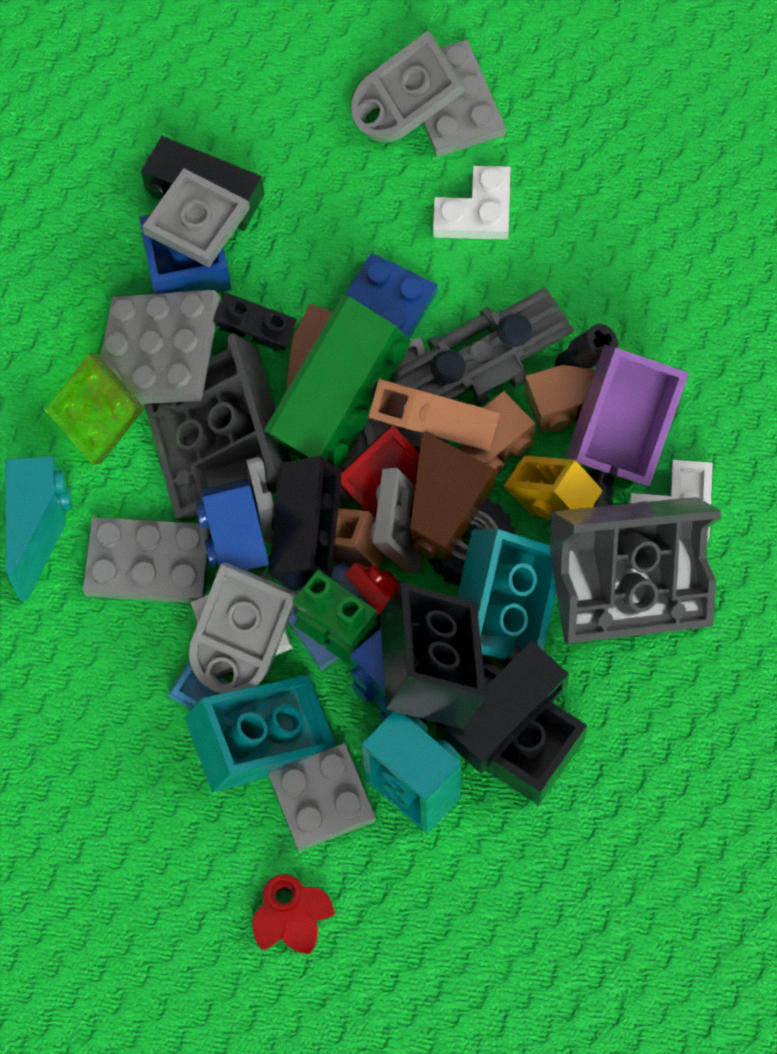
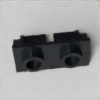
[213,292,297,352]

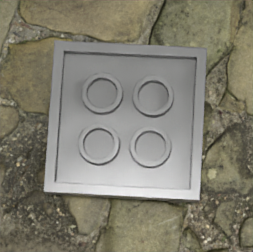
[92,290,221,406]

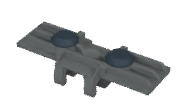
[389,287,574,407]

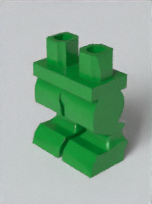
[292,570,379,666]

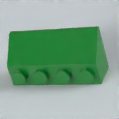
[264,294,412,468]

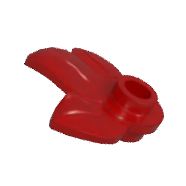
[252,874,335,955]

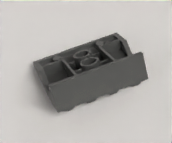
[144,333,292,521]
[550,497,721,644]

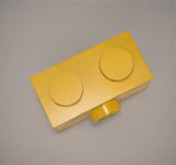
[504,455,603,520]

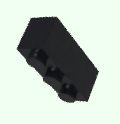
[141,136,264,231]
[268,456,342,589]
[444,641,569,774]

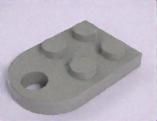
[351,30,467,142]
[189,562,298,694]

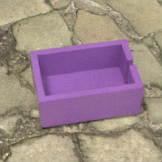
[565,344,689,487]

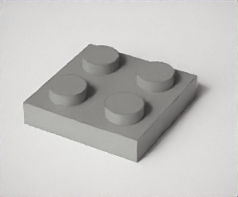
[142,168,250,267]
[268,743,376,852]

